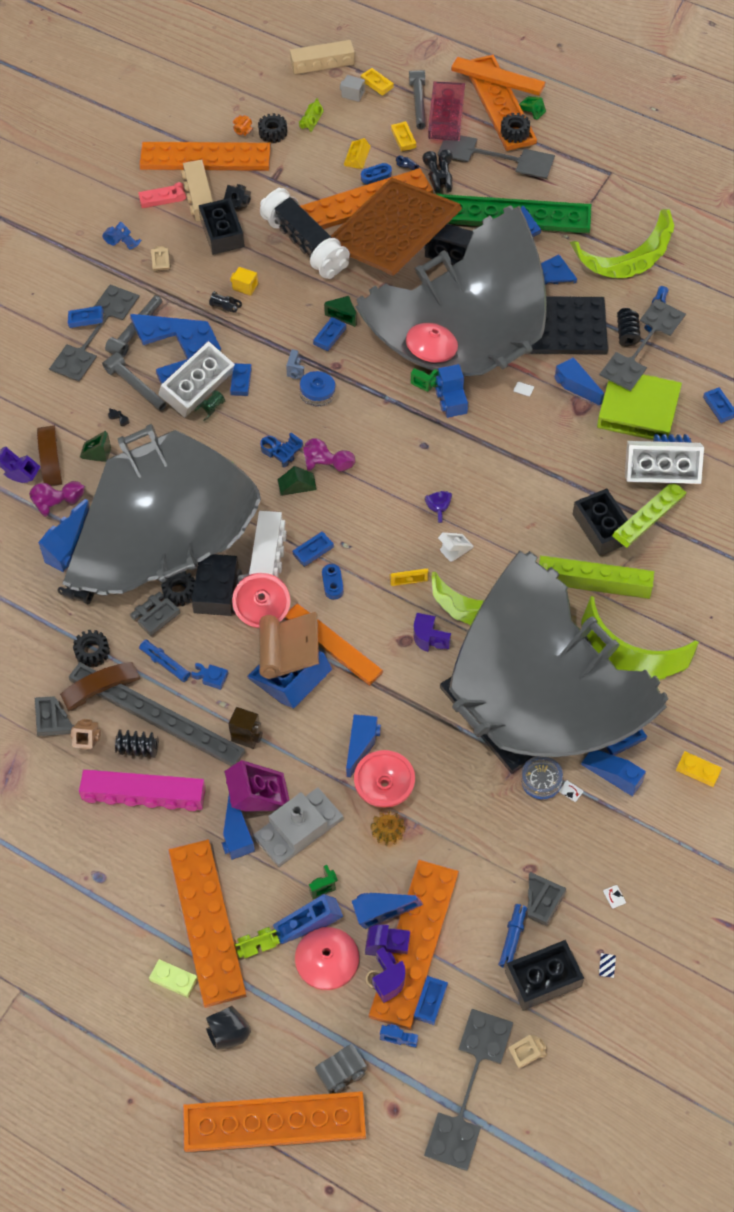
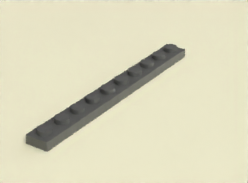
[69,662,245,766]

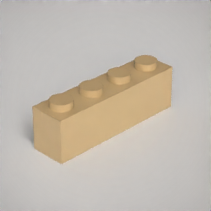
[290,40,355,74]
[181,160,213,221]

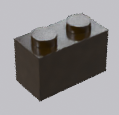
[228,707,263,749]

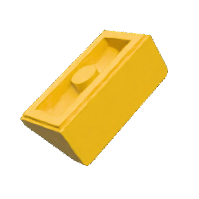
[344,138,370,169]
[389,568,428,586]

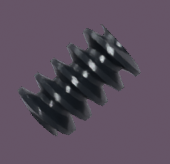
[617,308,641,346]
[115,729,159,758]

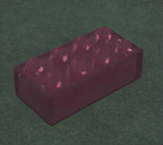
[428,81,465,141]

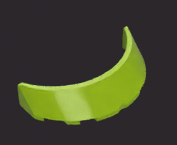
[570,209,674,278]
[431,563,548,626]
[581,596,699,680]

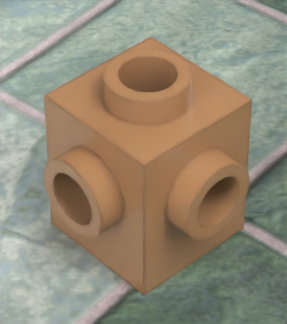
[71,719,101,749]

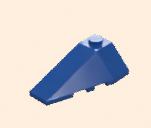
[38,499,90,572]

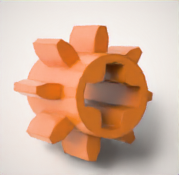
[233,115,253,136]

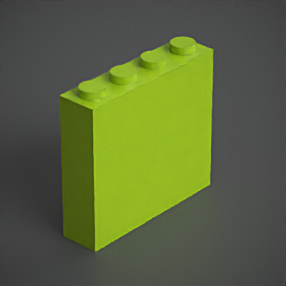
[597,374,682,440]

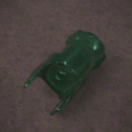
[194,390,225,421]

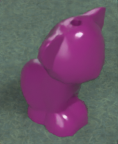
[303,438,356,472]
[29,481,85,517]

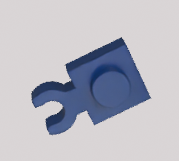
[191,663,228,690]
[380,1024,418,1048]

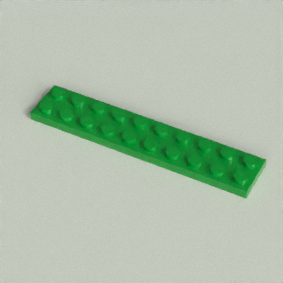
[436,194,592,233]

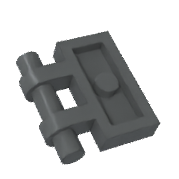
[130,592,180,636]

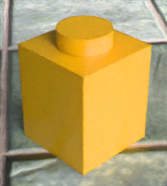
[230,267,258,296]

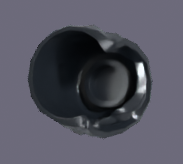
[206,1006,251,1049]

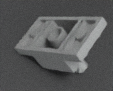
[253,787,344,868]

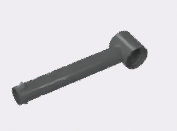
[409,70,426,129]
[105,295,163,357]
[102,352,167,411]

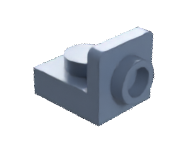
[286,350,305,379]

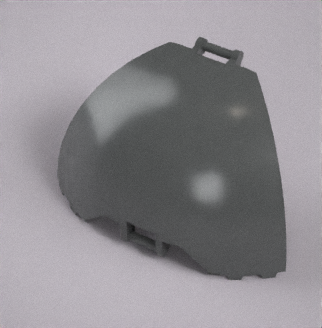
[355,205,547,376]
[63,424,261,595]
[449,550,669,757]

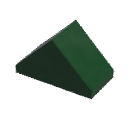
[324,296,357,327]
[80,431,111,462]
[278,466,317,496]

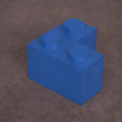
[435,364,468,418]

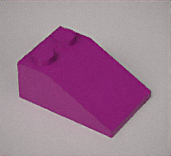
[224,760,290,811]

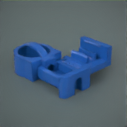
[102,222,142,250]
[260,432,303,467]

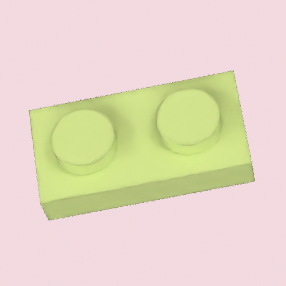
[149,959,198,998]

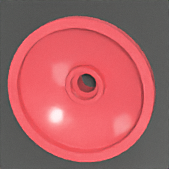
[406,323,458,363]
[232,573,290,628]
[354,750,415,808]
[295,927,359,990]

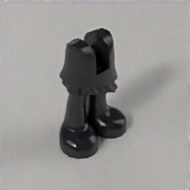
[422,150,453,194]

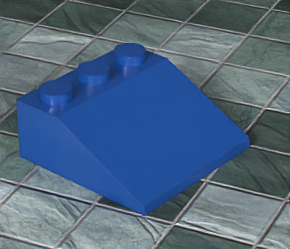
[247,651,332,709]

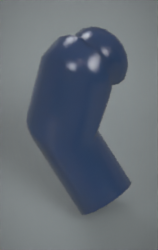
[396,155,419,170]

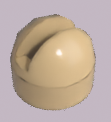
[365,970,380,988]

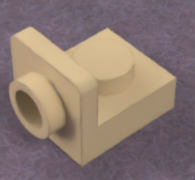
[151,246,170,271]
[508,1034,547,1068]

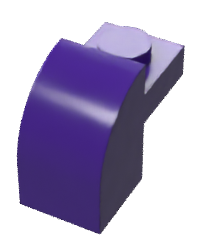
[0,447,41,483]
[413,613,451,652]
[365,925,410,956]
[372,947,405,1003]

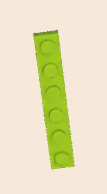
[613,483,687,548]

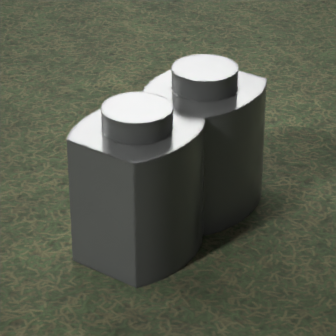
[315,1044,367,1094]

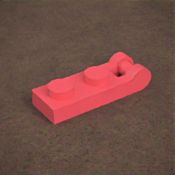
[138,182,186,208]

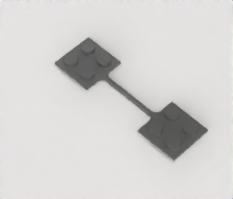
[437,132,555,179]
[49,284,140,382]
[599,299,686,391]
[424,1009,514,1171]

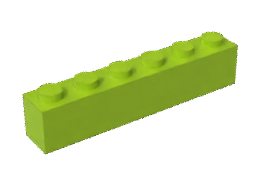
[539,555,654,599]

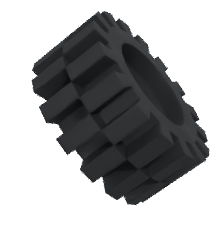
[258,113,287,143]
[501,113,530,143]
[161,571,195,607]
[73,630,110,667]

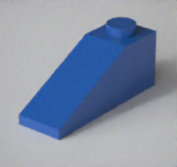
[554,357,604,405]
[346,714,381,777]
[581,750,646,797]
[221,796,255,860]
[352,893,423,929]
[273,894,343,944]

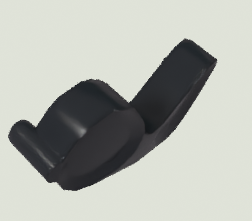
[108,408,130,426]

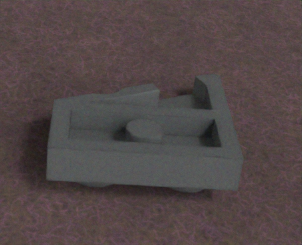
[35,696,75,736]
[528,872,567,926]

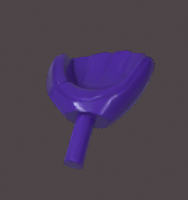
[424,491,452,523]

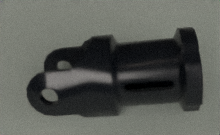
[209,291,242,313]
[57,585,94,604]

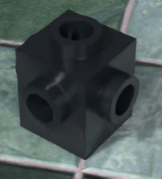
[224,184,251,209]

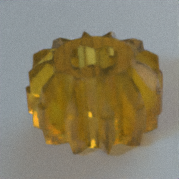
[371,810,406,846]

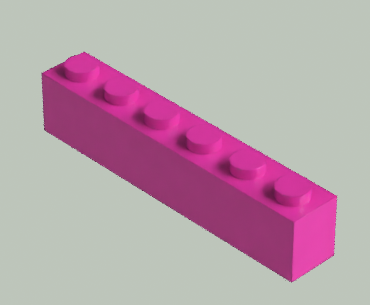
[79,769,206,811]

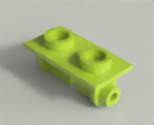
[299,98,324,132]
[234,927,280,959]

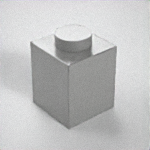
[340,75,365,102]

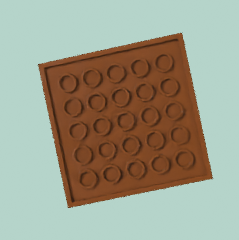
[331,177,462,276]

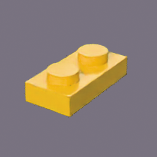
[361,68,394,96]
[391,121,416,151]
[676,751,722,787]

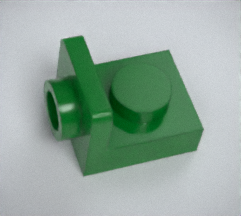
[519,96,546,120]
[410,368,438,393]
[309,865,338,899]

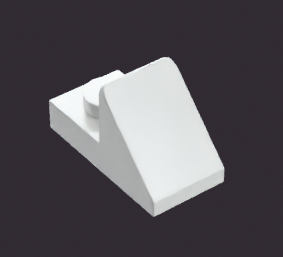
[438,532,474,562]

